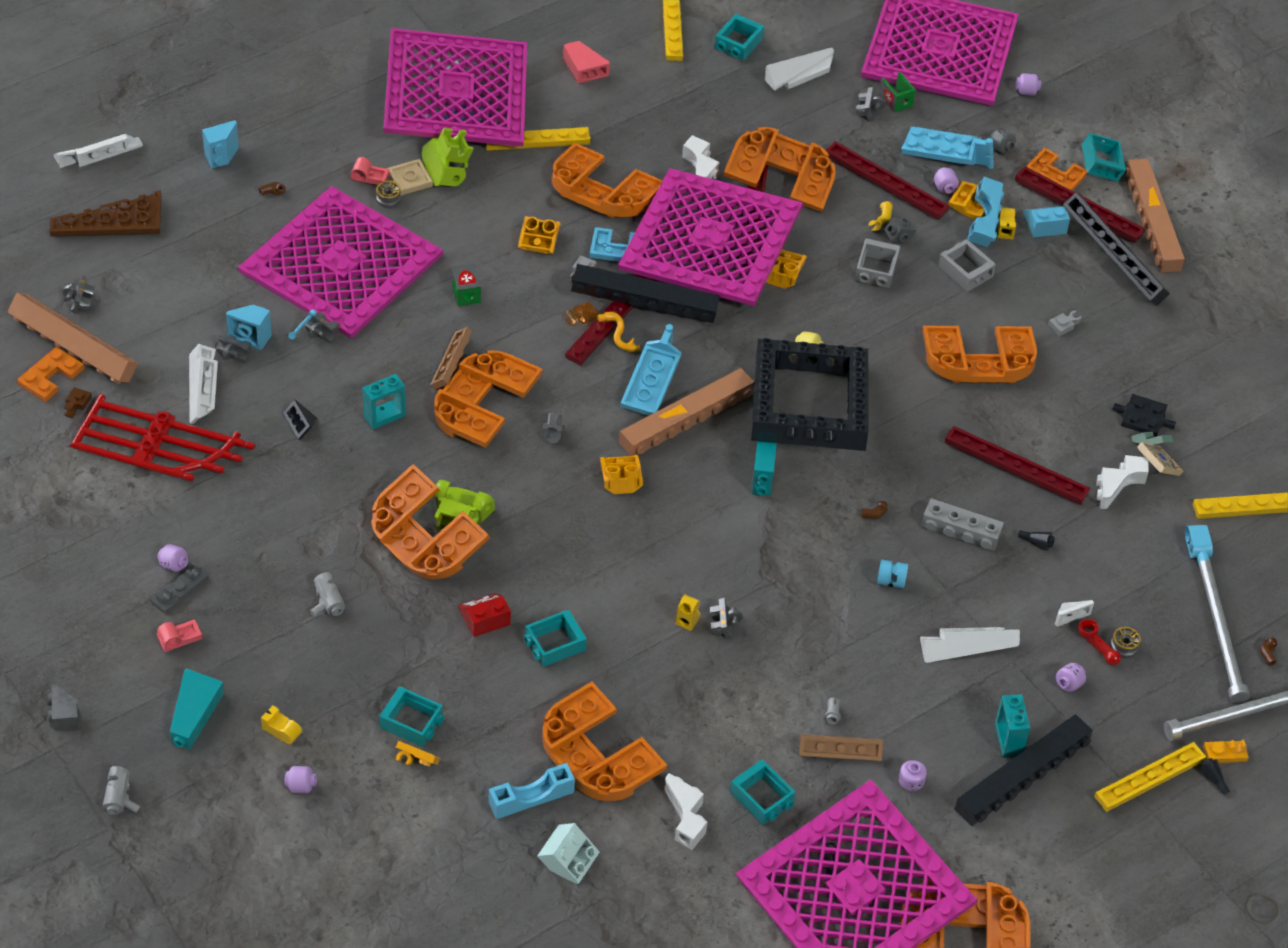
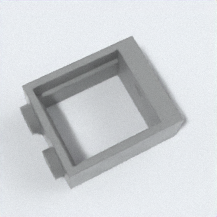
[855,238,900,288]
[938,239,996,292]

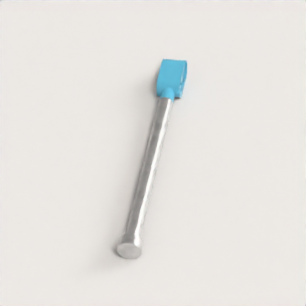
[1185,525,1250,703]
[1164,691,1288,741]

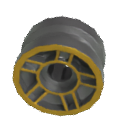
[376,181,401,208]
[1111,627,1141,658]

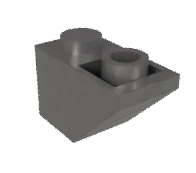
[48,685,79,731]

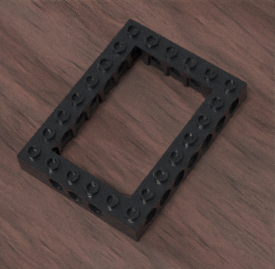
[751,338,869,451]

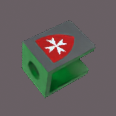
[879,72,916,113]
[452,264,481,306]

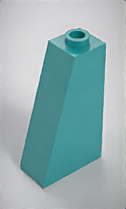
[170,668,224,750]

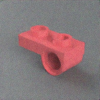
[350,157,389,185]
[157,619,202,653]

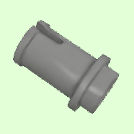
[824,698,841,725]

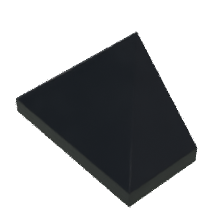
[283,400,317,440]

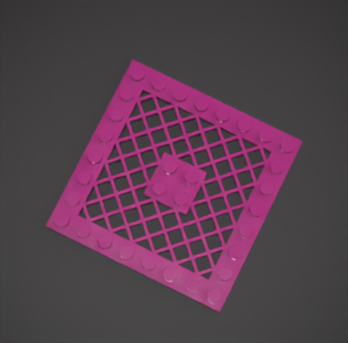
[861,0,1019,106]
[383,28,527,147]
[618,168,803,306]
[238,186,443,339]
[736,779,977,948]

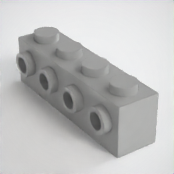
[921,498,1004,551]

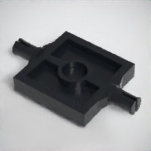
[1113,394,1176,437]

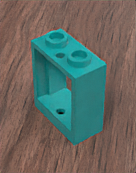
[714,13,765,61]
[1081,133,1126,182]
[362,374,406,430]
[752,441,776,496]
[523,609,587,667]
[379,686,445,747]
[995,694,1030,757]
[730,759,796,825]

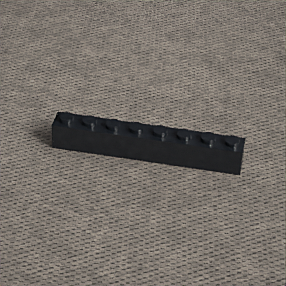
[1063,193,1171,306]
[571,264,720,323]
[955,714,1093,826]

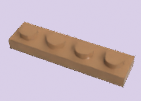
[430,327,472,389]
[799,734,883,761]

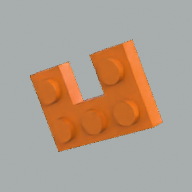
[1026,148,1088,191]
[17,347,85,402]

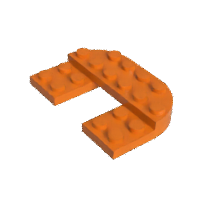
[723,127,835,213]
[551,143,663,218]
[922,326,1037,383]
[434,350,543,448]
[371,464,490,580]
[542,682,667,801]
[899,880,1030,948]

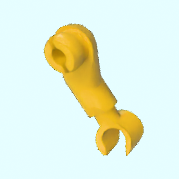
[868,201,893,231]

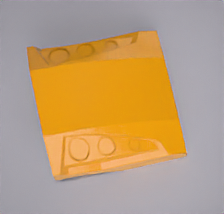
[518,216,561,254]
[767,249,807,289]
[600,455,643,494]

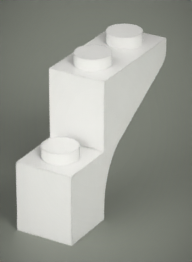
[682,135,720,180]
[1096,455,1148,509]
[664,773,707,850]

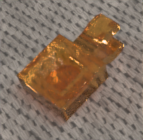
[565,302,599,325]

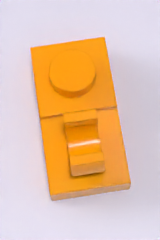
[1203,740,1249,763]
[396,741,440,767]

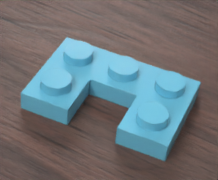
[589,227,635,262]

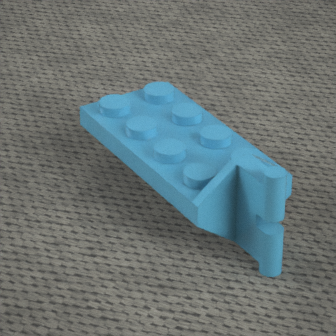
[901,126,994,169]
[620,324,682,416]

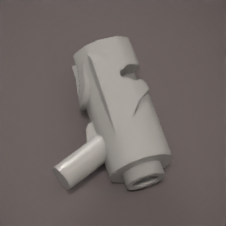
[310,572,345,617]
[103,766,141,815]

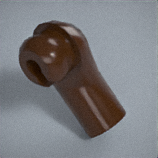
[259,182,286,195]
[1260,637,1278,666]

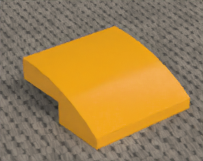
[948,181,986,220]

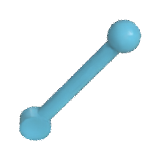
[288,309,317,340]

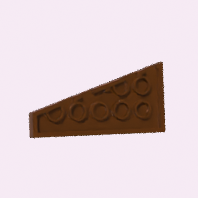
[50,190,161,236]

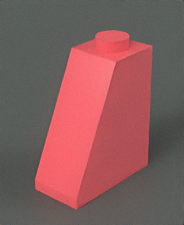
[563,41,610,83]

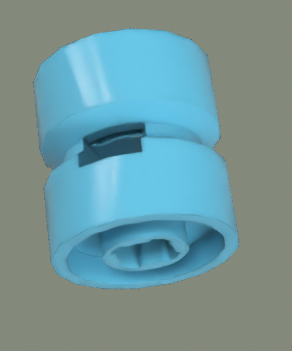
[877,559,908,589]

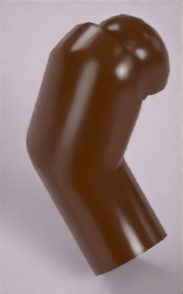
[861,501,888,519]

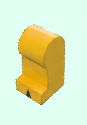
[997,207,1016,239]
[675,594,701,631]
[261,705,302,744]

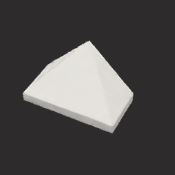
[1055,600,1094,627]

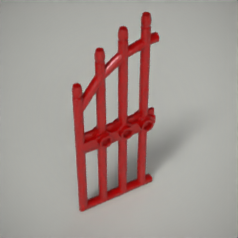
[70,394,256,481]

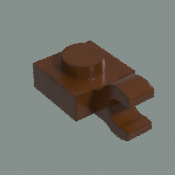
[64,387,92,418]

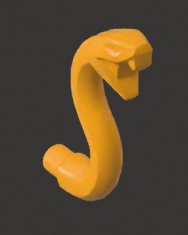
[598,312,641,353]

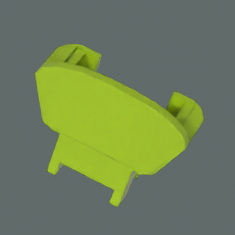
[422,128,474,187]
[434,480,496,531]

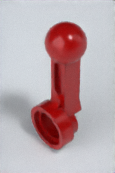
[1078,619,1121,666]

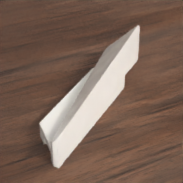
[765,47,834,90]
[53,134,143,168]
[189,344,218,424]
[920,627,1020,663]

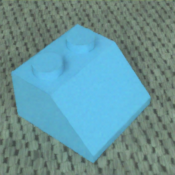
[202,120,239,169]
[1023,206,1070,238]
[226,305,272,350]

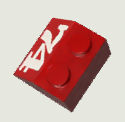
[458,593,511,637]

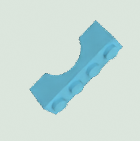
[968,177,1004,248]
[489,763,575,819]

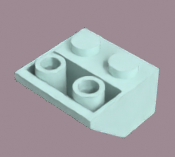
[538,823,600,884]

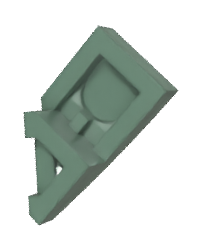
[1131,432,1173,444]

